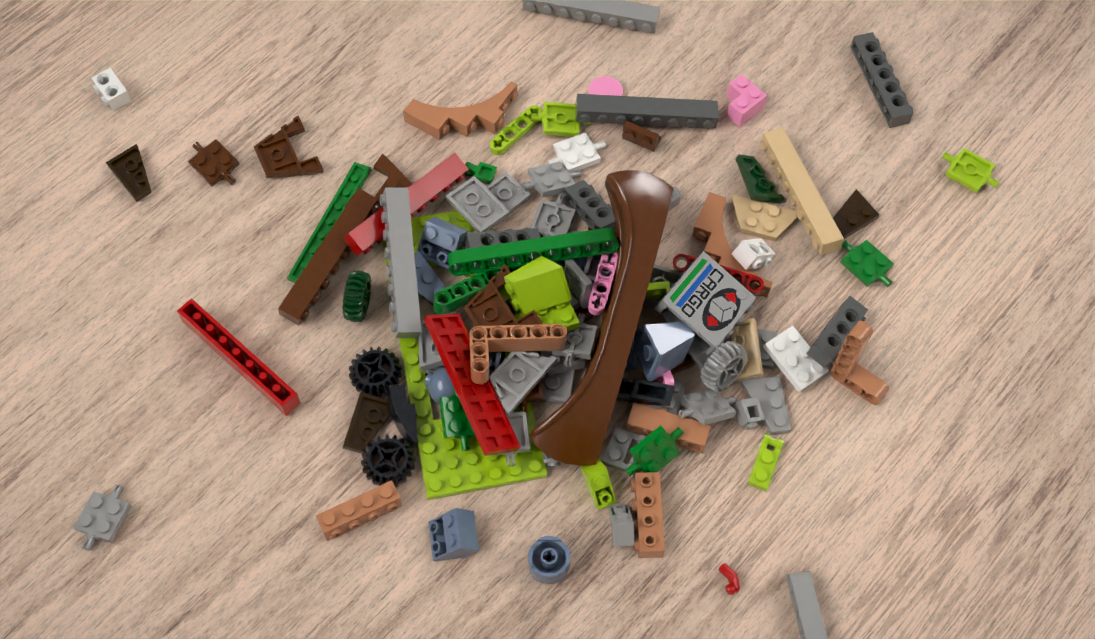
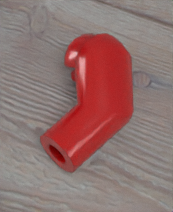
[719,563,740,595]

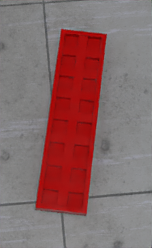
[424,313,521,456]

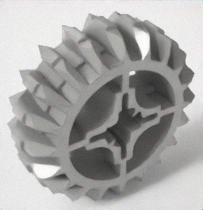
[700,341,748,392]

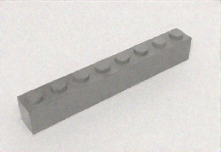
[523,0,660,34]
[380,188,422,338]

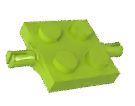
[531,102,591,137]
[941,148,1000,193]

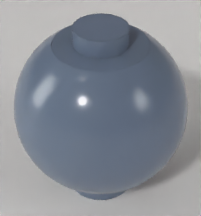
[425,367,455,405]

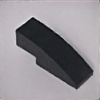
[617,378,675,406]
[386,385,418,448]

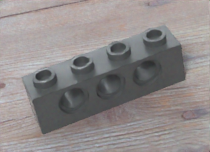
[565,180,617,235]
[463,228,541,249]
[806,296,868,368]

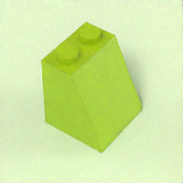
[504,256,572,315]

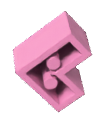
[727,74,767,127]

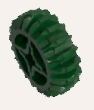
[342,270,372,322]

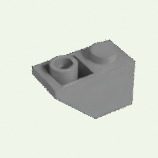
[608,504,634,547]

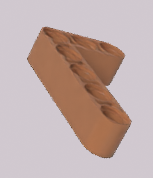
[831,321,889,405]
[470,324,567,384]

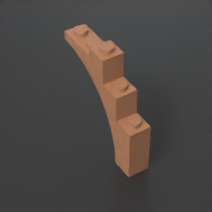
[403,81,518,140]
[692,192,773,297]

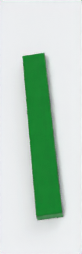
[287,162,371,283]

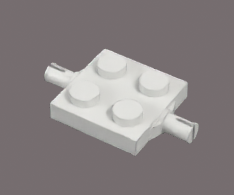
[547,133,606,172]

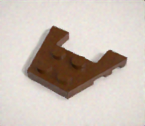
[254,116,324,178]
[345,154,412,210]
[464,264,543,327]

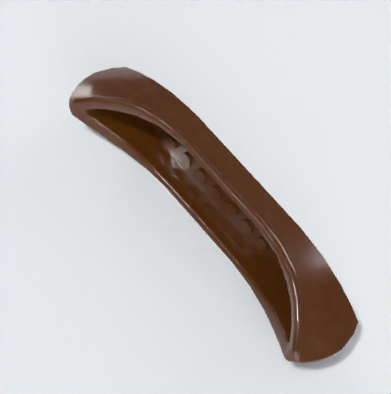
[530,170,673,466]

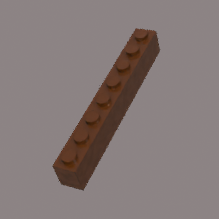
[278,188,379,326]

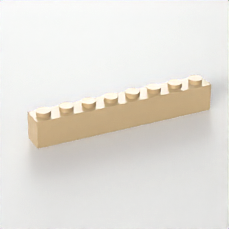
[760,127,844,255]

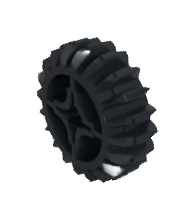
[349,346,402,397]
[361,434,416,487]

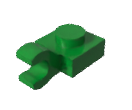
[464,162,497,185]

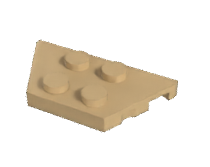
[731,194,798,241]

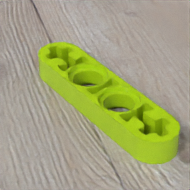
[490,105,542,155]

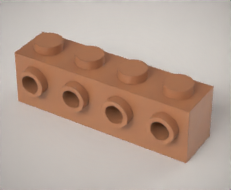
[626,403,711,454]
[631,472,665,558]
[316,480,402,541]

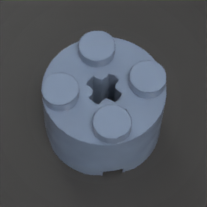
[528,536,570,584]

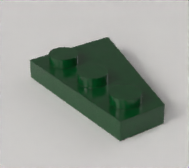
[735,154,785,203]

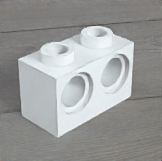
[92,68,131,111]
[732,238,775,270]

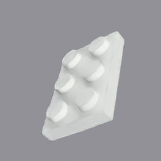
[763,326,829,392]

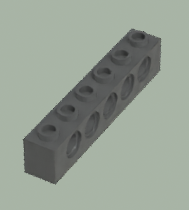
[850,32,913,128]

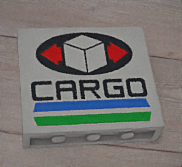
[655,251,756,355]

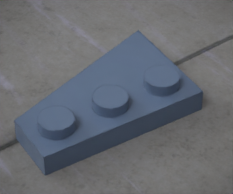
[414,251,446,306]

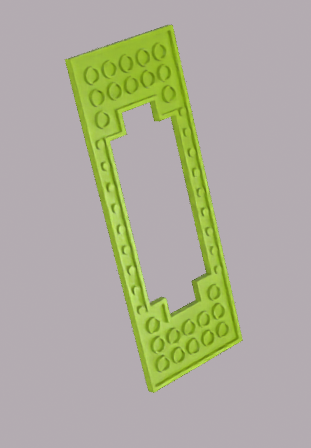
[382,210,547,500]

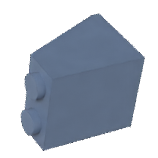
[634,322,695,381]

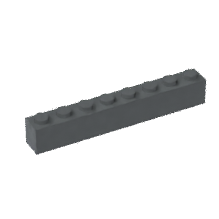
[575,94,719,129]

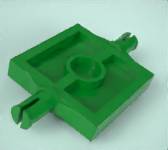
[840,239,894,288]
[439,389,476,451]
[625,425,684,476]

